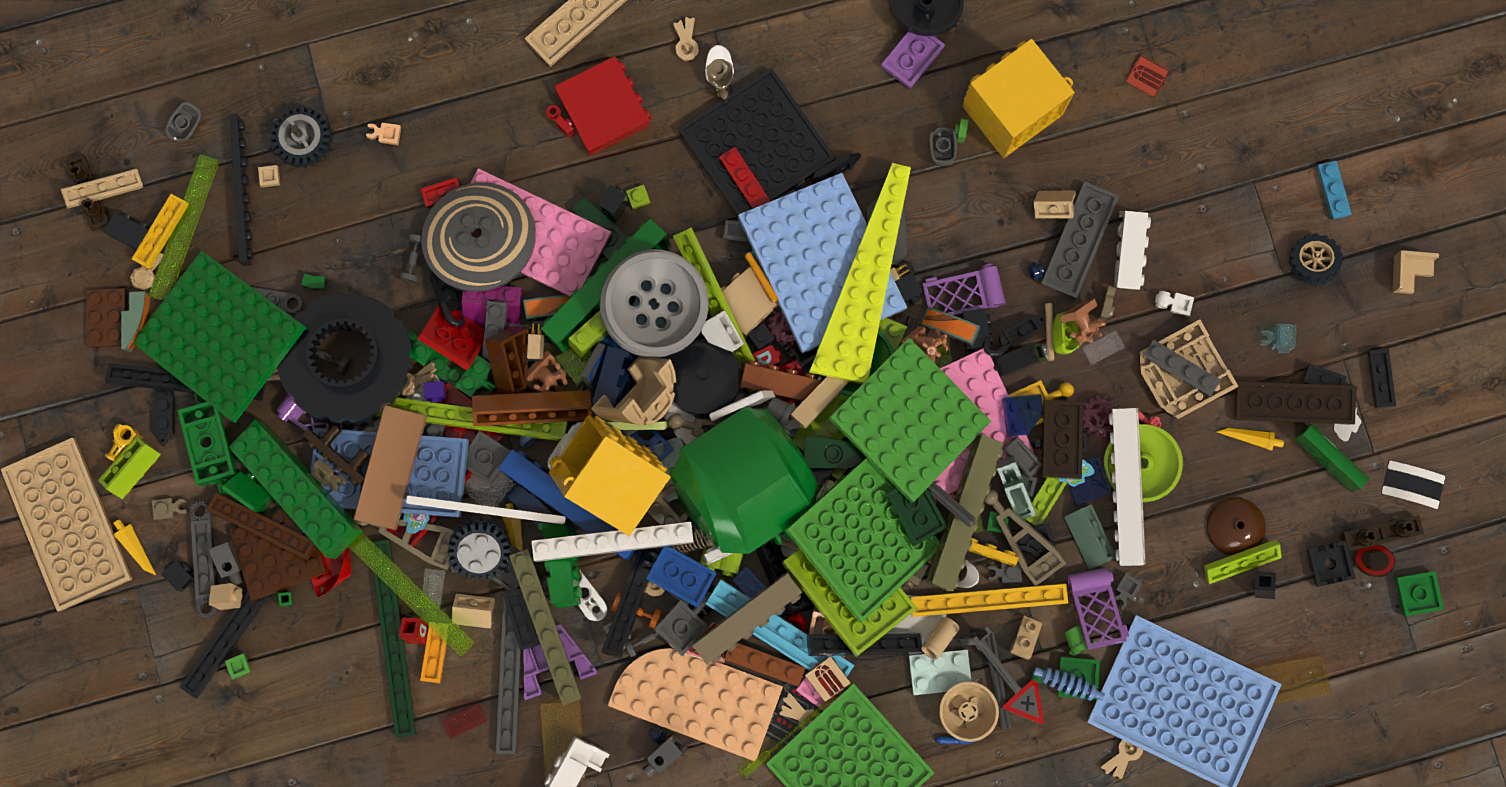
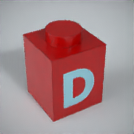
[752,345,782,368]
[399,618,429,644]

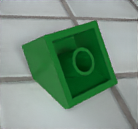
[221,471,274,514]

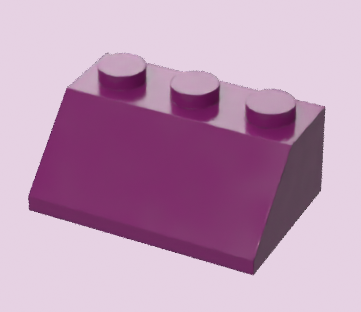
[462,286,524,329]

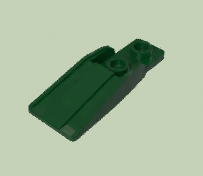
[572,197,627,260]
[804,437,866,469]

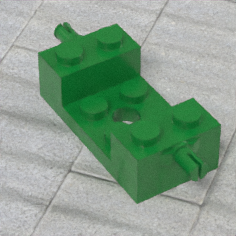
[408,329,496,399]
[177,394,239,495]

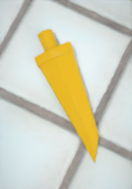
[1217,428,1284,451]
[502,503,523,551]
[113,519,157,576]

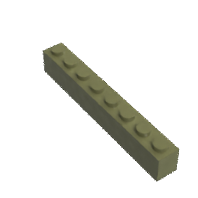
[926,435,1003,591]
[509,549,583,706]

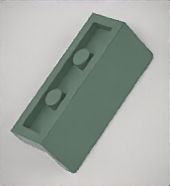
[1065,504,1116,569]

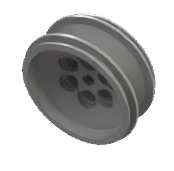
[600,249,709,357]

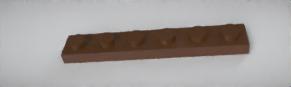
[206,493,316,561]

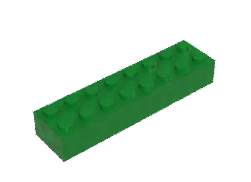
[541,219,671,353]
[229,419,363,559]

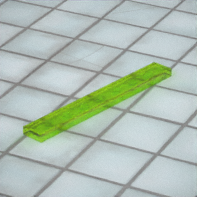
[148,154,220,301]

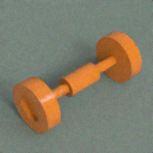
[611,592,662,628]

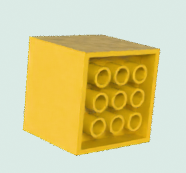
[962,39,1075,159]
[549,415,671,536]

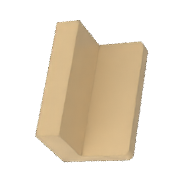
[1034,191,1076,218]
[452,594,495,628]

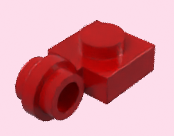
[546,105,575,139]

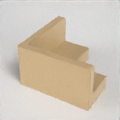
[1393,250,1439,294]

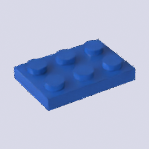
[646,546,717,608]

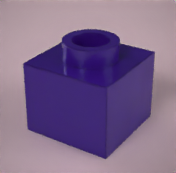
[423,381,446,403]

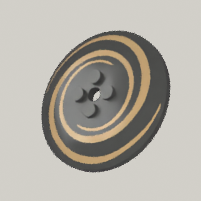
[421,183,536,292]

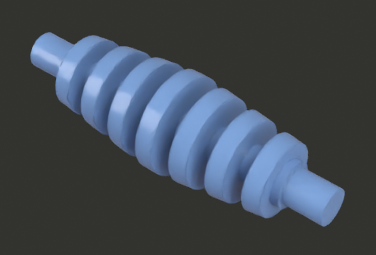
[1033,667,1105,701]

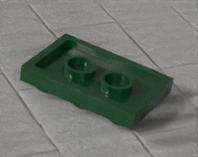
[885,488,947,546]

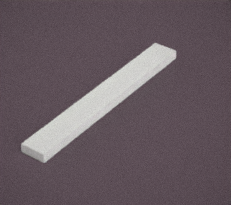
[406,496,566,524]

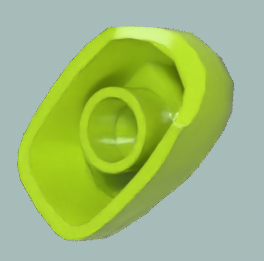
[1052,312,1079,355]

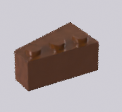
[485,325,529,394]

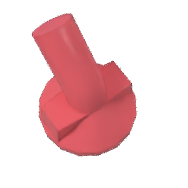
[1138,411,1161,428]

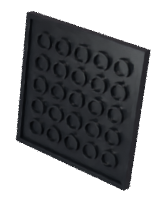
[678,68,835,216]

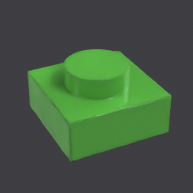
[955,119,969,143]
[225,654,252,680]

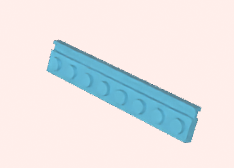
[705,579,854,688]

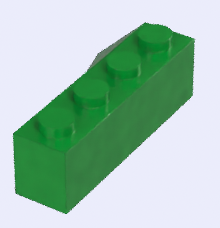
[538,523,582,609]

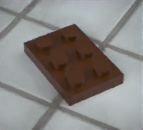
[86,288,127,348]

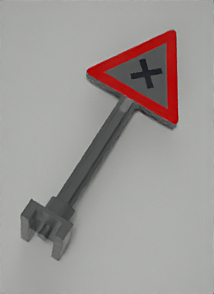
[959,626,1044,725]

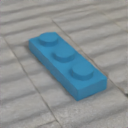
[1316,161,1352,220]

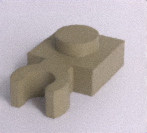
[1098,286,1116,321]
[152,498,188,520]

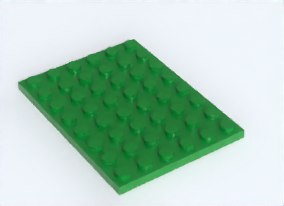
[134,250,306,423]

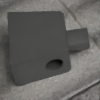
[208,540,243,585]
[643,734,688,777]

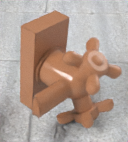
[1060,299,1106,346]
[901,326,949,364]
[527,350,568,393]

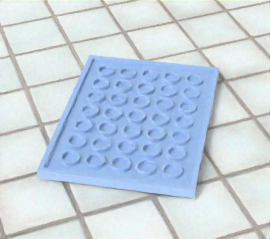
[738,173,907,353]
[1087,615,1282,787]

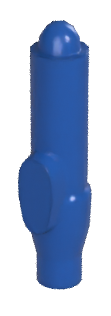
[935,736,974,744]

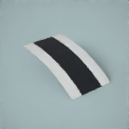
[1382,461,1445,509]

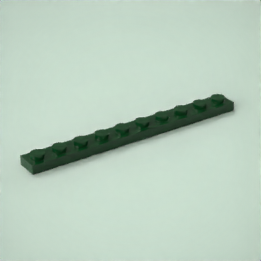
[370,539,417,738]

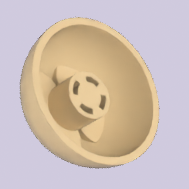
[940,682,999,742]

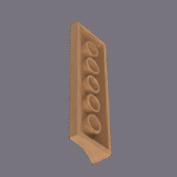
[354,405,427,530]

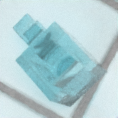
[1260,324,1296,353]

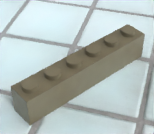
[692,571,802,664]

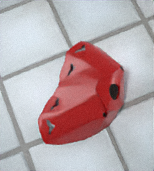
[311,546,352,597]

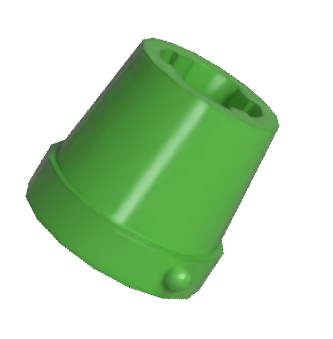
[1064,625,1095,656]

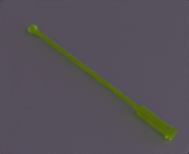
[741,679,853,778]

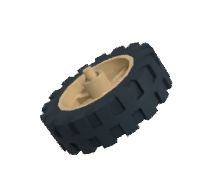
[1289,233,1343,285]

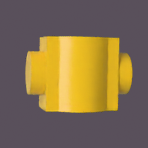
[105,424,143,461]

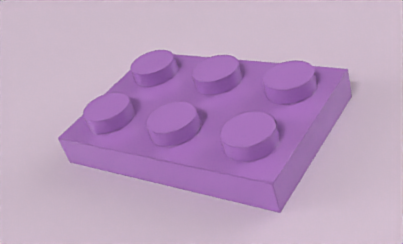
[881,32,945,89]

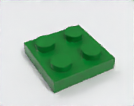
[1395,571,1444,617]

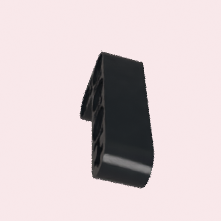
[756,538,813,613]

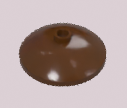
[1207,498,1266,555]

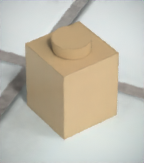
[209,583,242,610]

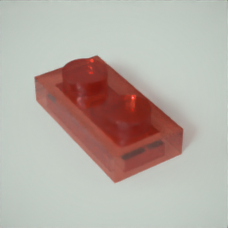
[442,704,487,739]

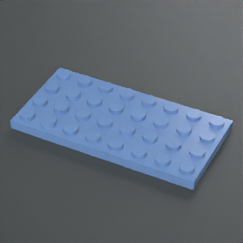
[310,428,469,518]

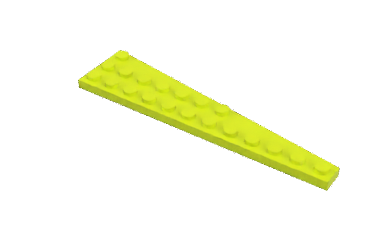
[809,163,911,384]

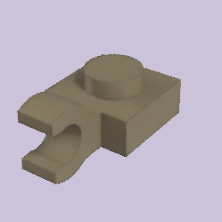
[311,459,346,492]

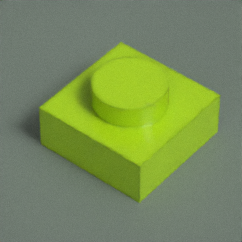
[626,185,651,210]

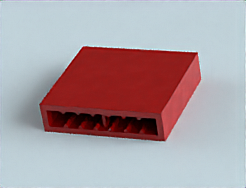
[554,56,652,156]

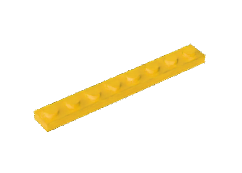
[910,584,1068,617]

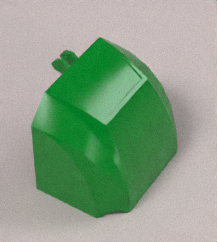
[669,406,819,554]

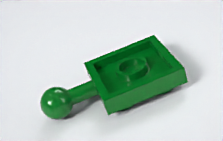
[1031,657,1100,700]

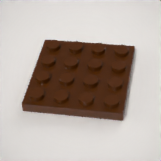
[229,509,328,601]

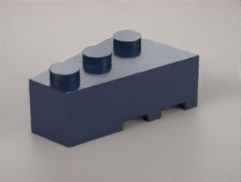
[591,346,634,408]

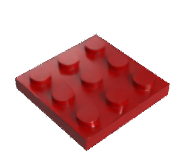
[417,305,485,370]

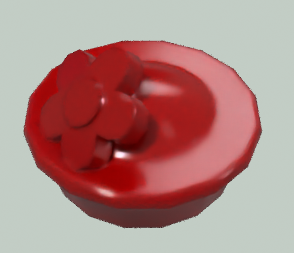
[786,613,807,633]

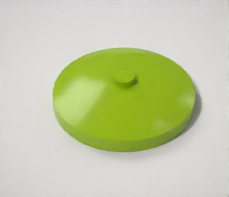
[1104,424,1183,502]

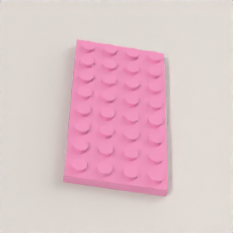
[470,168,612,297]

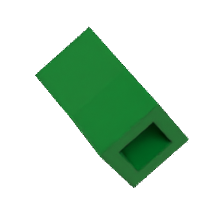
[301,274,327,291]
[277,592,293,607]

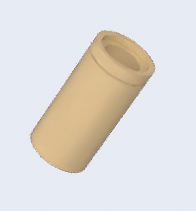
[921,617,960,660]

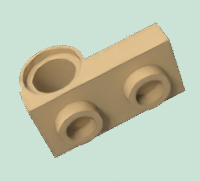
[1010,616,1042,660]

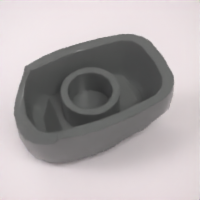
[163,102,201,141]
[930,127,957,166]

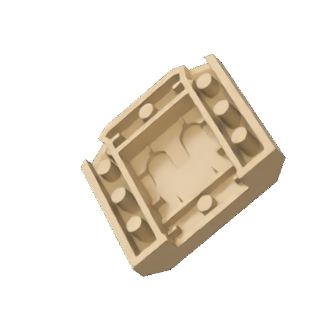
[1140,319,1238,419]

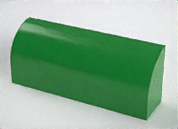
[1295,423,1369,492]

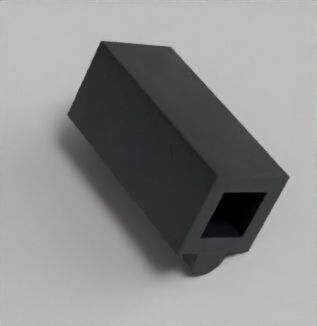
[993,343,1047,377]

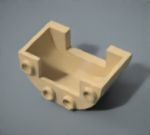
[721,265,780,340]
[591,356,676,425]

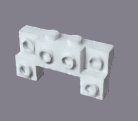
[544,736,610,787]

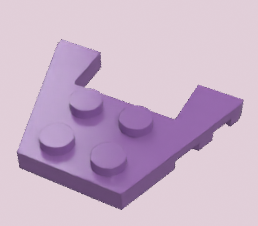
[523,624,598,700]

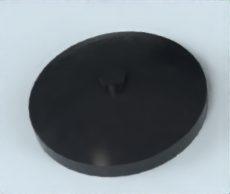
[889,0,964,36]
[668,339,741,416]

